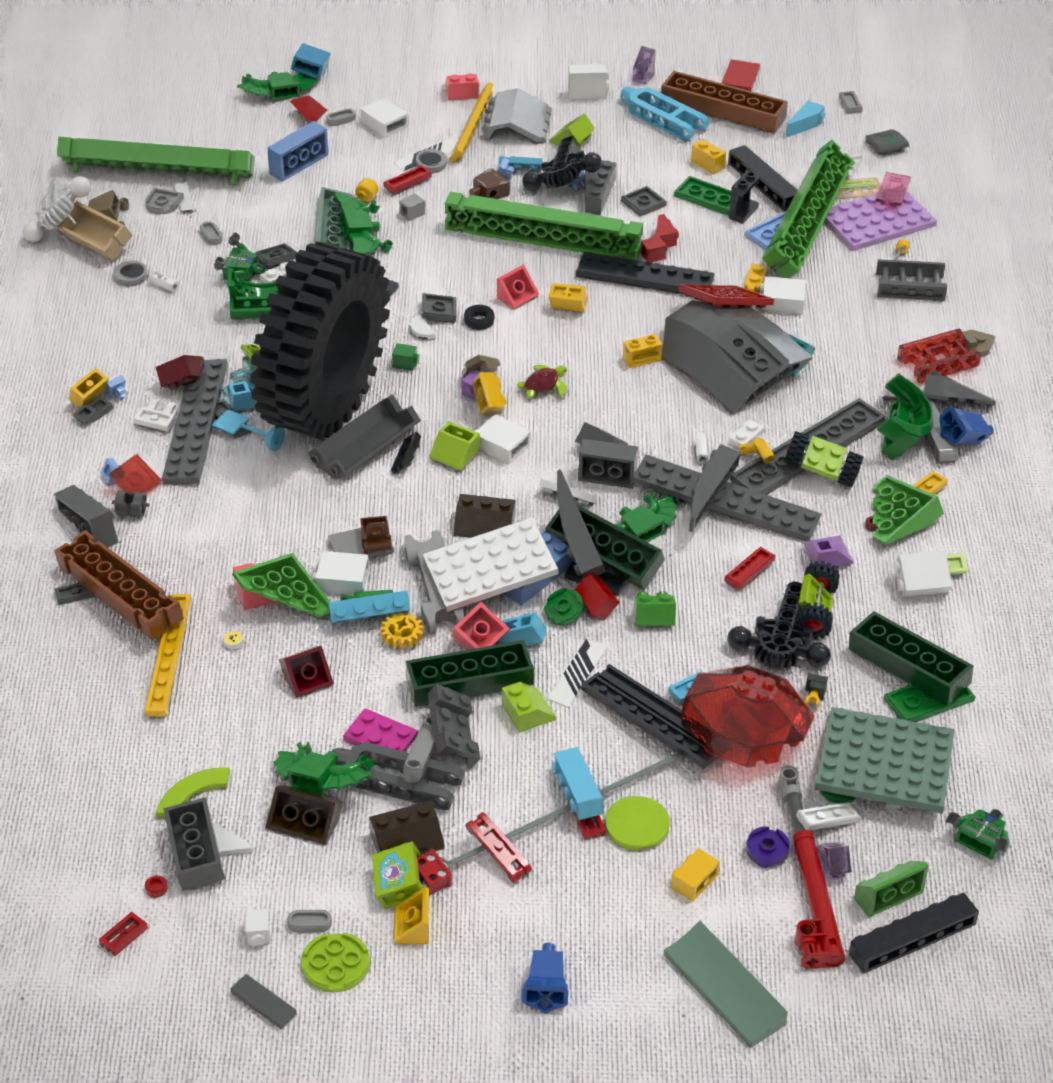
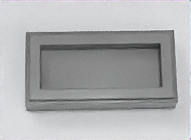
[839,91,863,114]

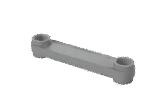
[403,717,435,783]

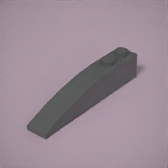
[689,444,741,532]
[557,469,606,579]

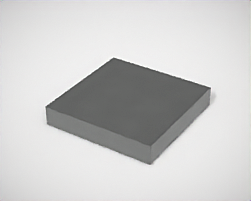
[621,186,667,217]
[255,243,297,267]
[422,293,457,322]

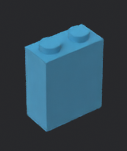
[290,43,331,79]

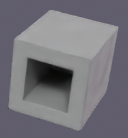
[399,193,426,221]

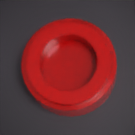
[145,875,168,898]

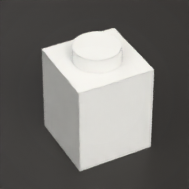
[245,908,270,946]

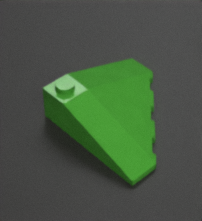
[872,475,944,545]
[232,553,330,618]

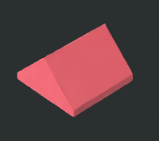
[497,264,539,309]

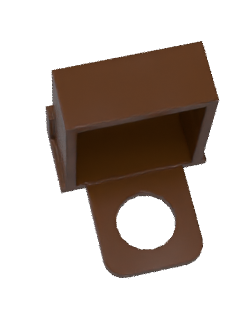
[360,516,392,554]

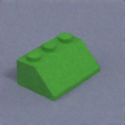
[854,861,929,918]

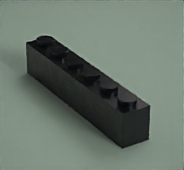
[728,145,798,212]
[849,892,979,974]

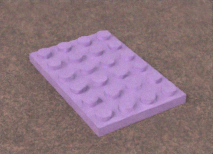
[824,186,937,251]

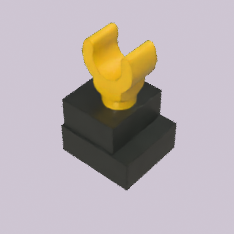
[805,673,828,709]

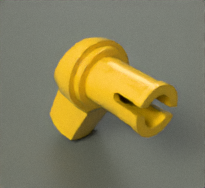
[738,438,775,464]

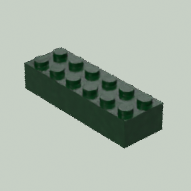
[545,504,665,590]
[849,611,974,705]
[405,640,534,707]

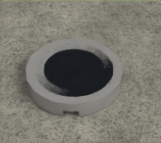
[416,149,447,173]
[114,261,148,286]

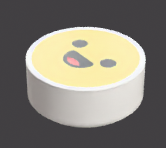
[223,631,244,650]

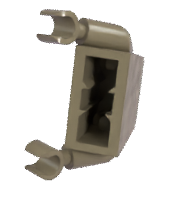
[88,190,129,225]

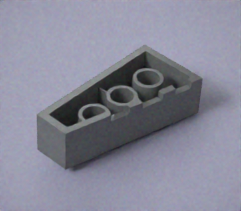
[585,160,617,215]
[54,484,119,548]

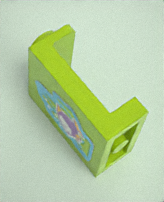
[372,841,424,909]

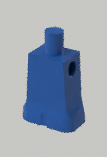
[939,407,994,444]
[522,942,569,1014]

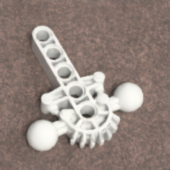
[23,177,91,242]

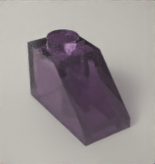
[633,46,656,85]
[817,842,852,878]

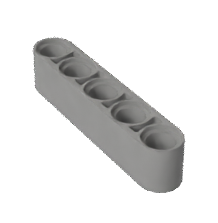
[913,398,958,463]

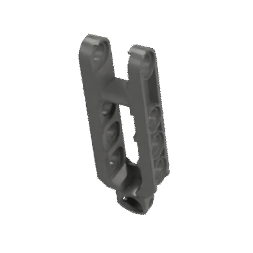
[332,742,465,810]

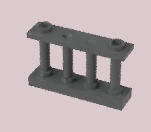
[876,259,947,301]

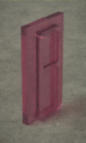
[875,172,911,207]

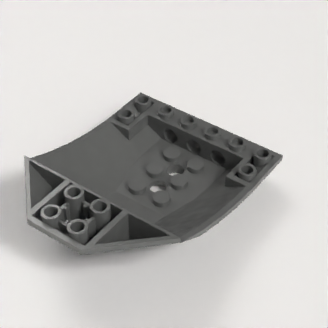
[662,300,813,414]

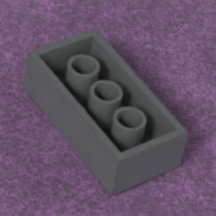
[163,797,225,891]

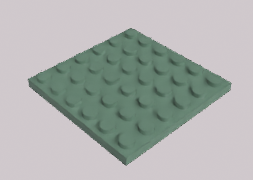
[815,707,955,814]

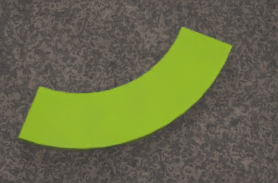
[156,767,230,818]

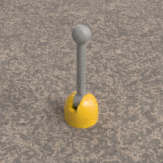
[893,239,910,260]

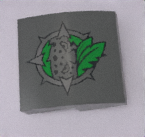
[865,129,910,153]

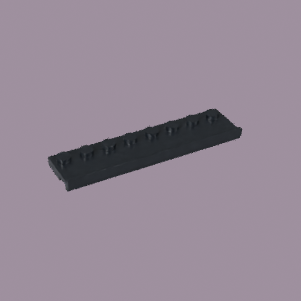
[576,252,715,294]
[581,664,733,769]

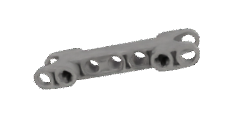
[404,531,464,634]

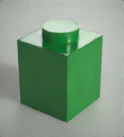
[392,343,420,371]

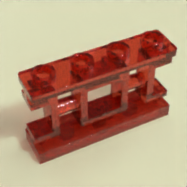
[897,328,981,383]

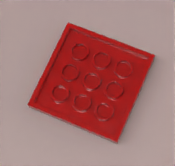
[678,284,774,308]

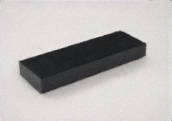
[565,561,626,596]

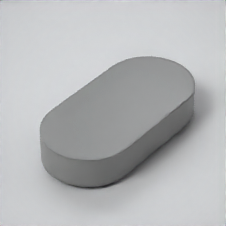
[326,109,356,126]
[200,221,223,245]
[287,910,332,933]

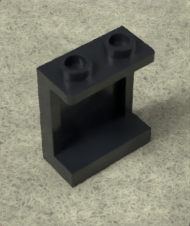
[729,171,761,224]

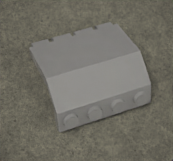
[482,88,552,143]

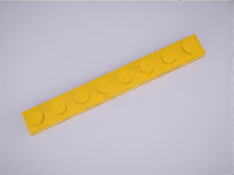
[449,82,494,163]
[145,594,192,716]

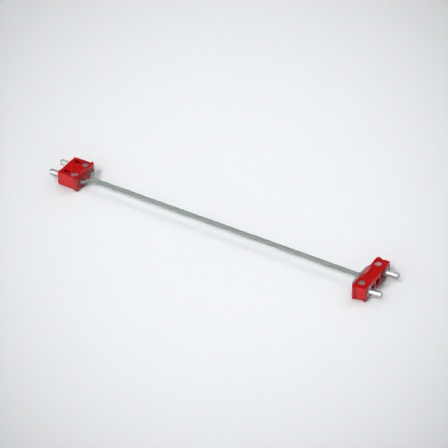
[417,699,774,895]

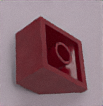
[155,355,204,390]
[278,646,334,697]

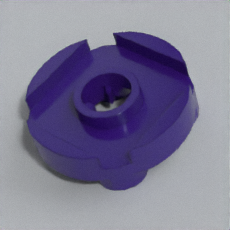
[746,826,790,868]

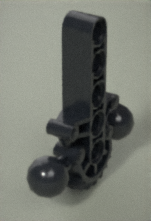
[522,136,602,191]
[727,581,831,670]

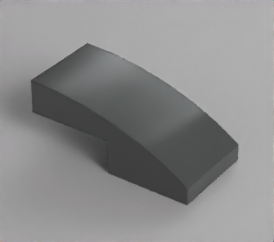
[73,395,114,425]

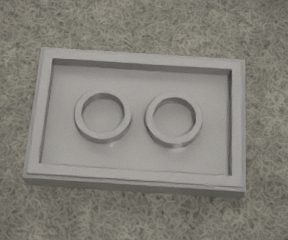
[328,528,394,558]

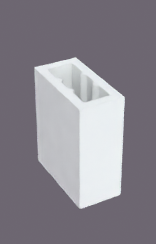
[568,64,609,100]
[360,97,409,138]
[760,276,806,314]
[475,414,531,464]
[894,550,952,598]
[313,551,369,595]

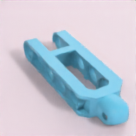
[620,86,709,141]

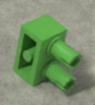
[634,591,676,626]

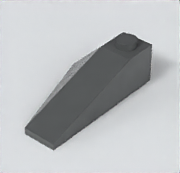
[923,370,996,405]

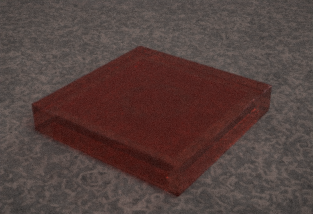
[109,454,162,494]

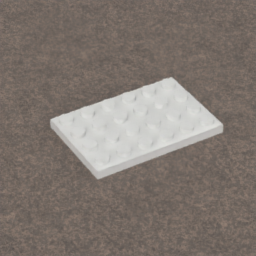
[423,518,559,612]

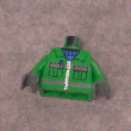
[214,232,265,281]
[945,809,1010,860]

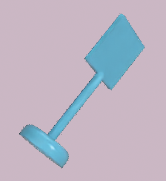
[212,410,285,451]

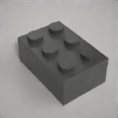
[578,439,638,489]

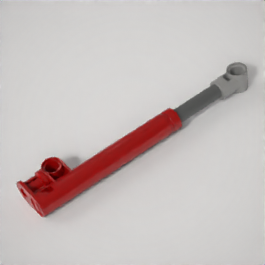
[778,765,846,969]

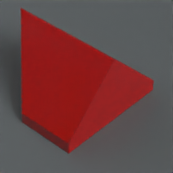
[290,95,327,122]

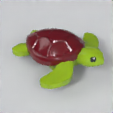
[517,365,567,398]

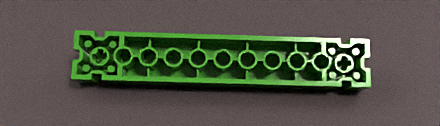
[57,136,255,185]
[762,140,854,278]
[445,192,643,260]

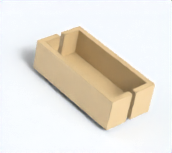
[57,201,133,262]

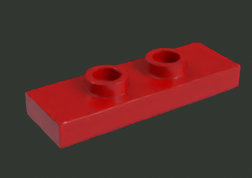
[383,165,432,194]
[724,546,776,590]

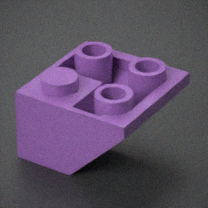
[804,535,853,567]

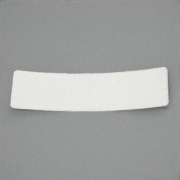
[175,182,194,211]

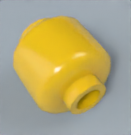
[355,178,379,202]

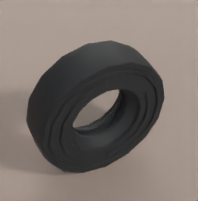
[464,304,495,330]

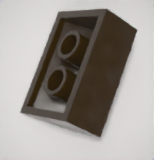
[453,494,516,538]
[266,785,343,845]
[369,800,445,855]

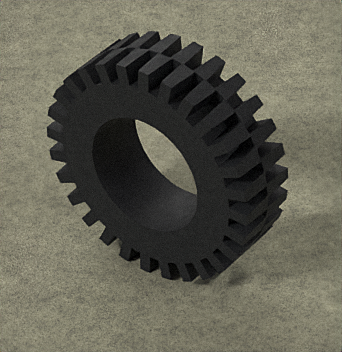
[250,241,390,440]

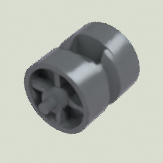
[112,490,150,517]

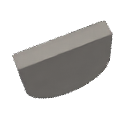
[145,187,184,214]

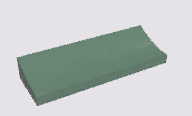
[314,187,353,250]
[664,921,788,1048]

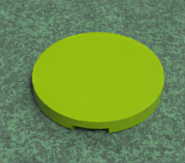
[605,796,670,851]
[301,932,370,992]

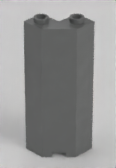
[308,394,421,479]

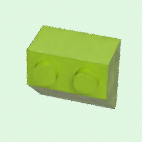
[549,113,595,147]
[502,682,556,732]

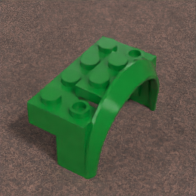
[228,268,279,319]
[877,373,934,460]

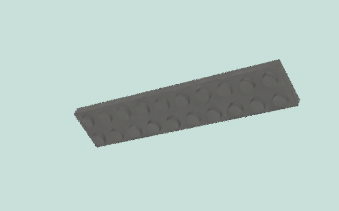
[162,359,228,484]
[730,398,885,494]
[632,454,822,541]

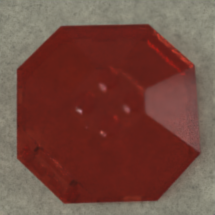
[681,665,815,768]

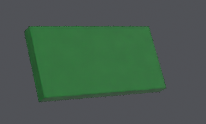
[674,176,731,216]
[884,685,976,722]

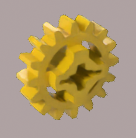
[380,612,424,649]

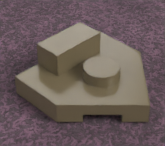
[956,330,996,358]
[462,355,501,378]

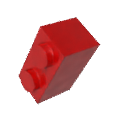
[574,573,620,620]

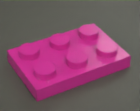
[343,708,418,762]

